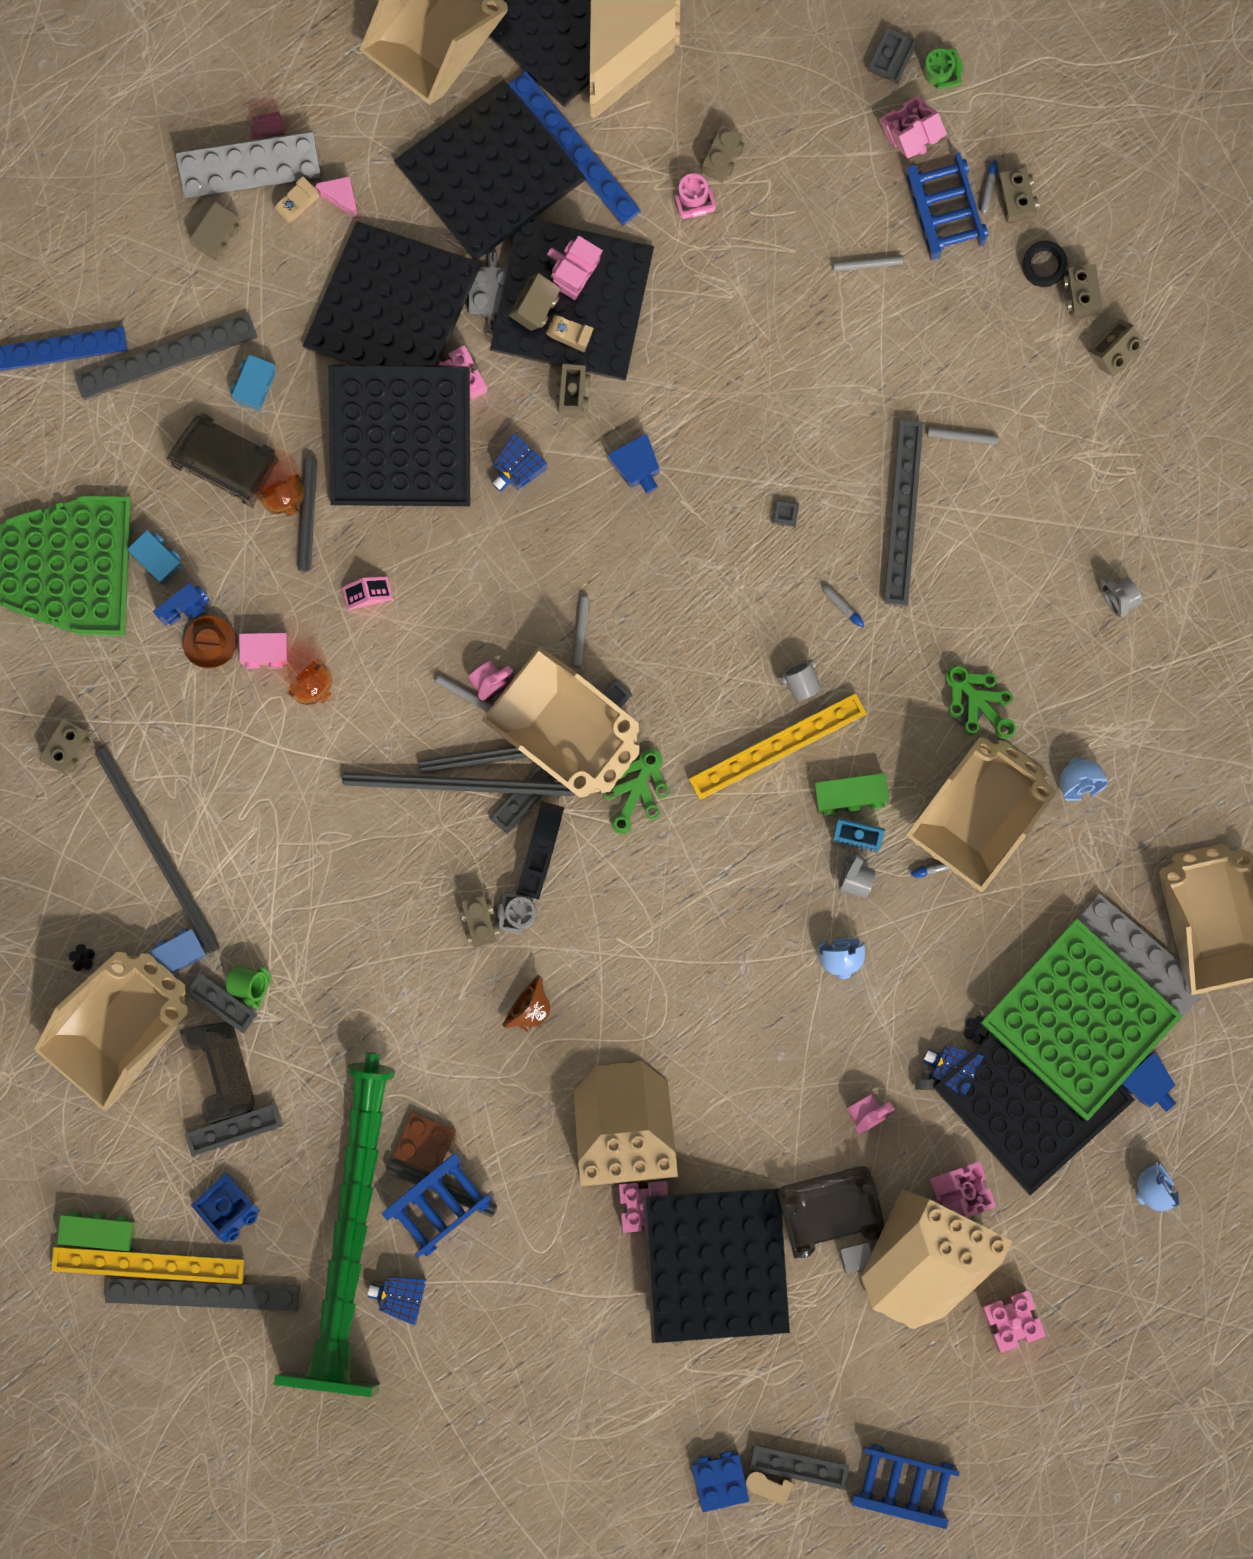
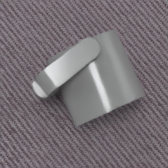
[1101,576,1143,617]
[777,660,822,701]
[838,854,875,898]
[496,893,537,934]

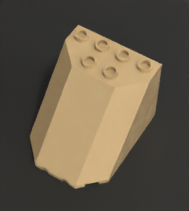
[360,0,508,105]
[590,0,680,118]
[482,646,639,798]
[906,737,1056,893]
[1159,844,1253,995]
[34,952,188,1112]
[573,1061,678,1187]
[860,1190,1012,1329]

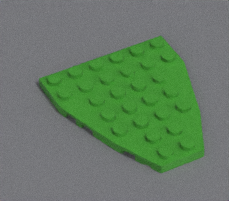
[0,496,132,636]

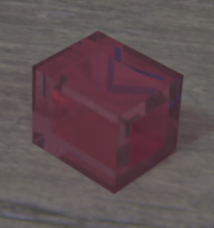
[250,111,285,139]

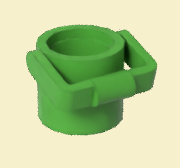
[923,48,963,90]
[226,965,272,1010]

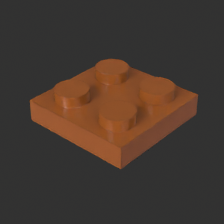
[393,1113,456,1172]

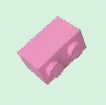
[239,633,289,669]

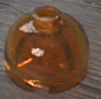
[257,474,305,517]
[287,659,333,705]

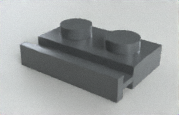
[868,28,917,84]

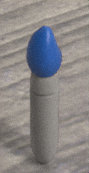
[980,160,998,214]
[822,585,864,627]
[910,862,950,878]

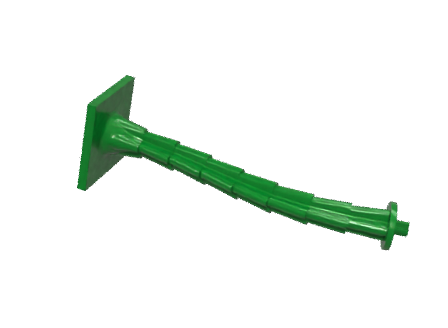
[274,1052,395,1398]

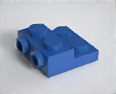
[153,583,210,626]
[191,1173,260,1243]
[692,1450,750,1512]

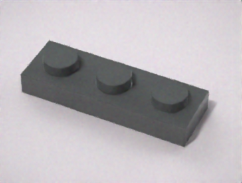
[186,973,258,1034]

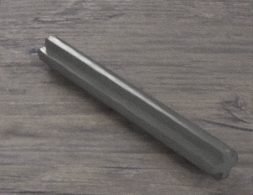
[298,457,317,572]
[419,746,528,773]
[386,1160,497,1217]

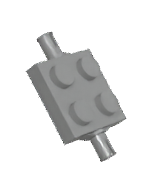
[469,252,507,331]

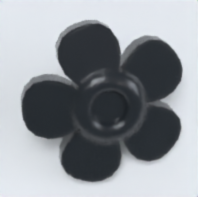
[69,944,94,971]
[964,1016,989,1043]

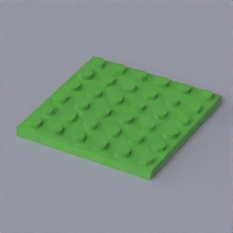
[981,919,1183,1121]

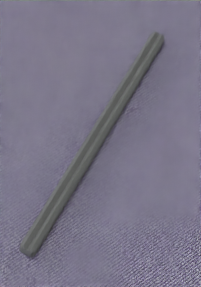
[95,748,220,954]
[342,772,575,796]

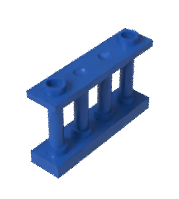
[905,153,988,260]
[381,1150,494,1258]
[851,1444,960,1529]

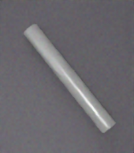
[833,255,903,272]
[928,427,998,445]
[572,597,590,667]
[435,675,494,712]

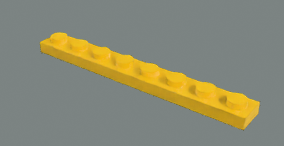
[689,693,867,801]
[51,1247,245,1284]

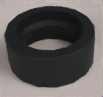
[1022,240,1068,287]

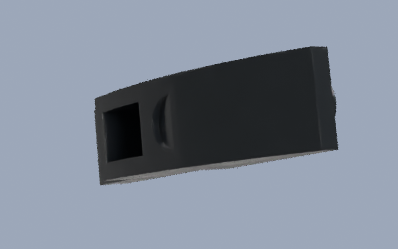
[516,801,564,900]

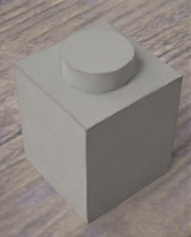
[839,1242,874,1273]

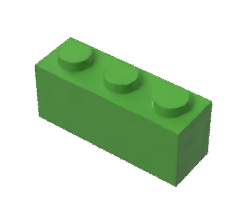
[814,773,889,816]
[57,1211,135,1251]

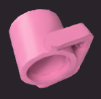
[674,174,716,219]
[468,660,515,701]
[847,1094,895,1134]

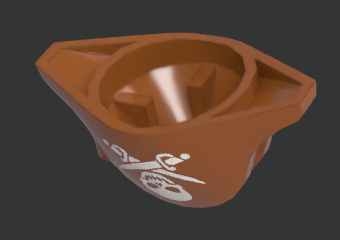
[502,975,550,1031]

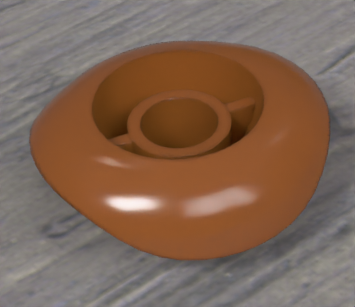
[183,615,237,668]

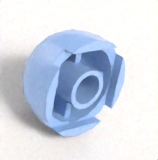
[1059,757,1108,801]
[818,938,866,979]
[1136,1162,1181,1211]

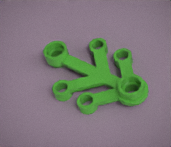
[945,666,1016,739]
[603,749,670,835]

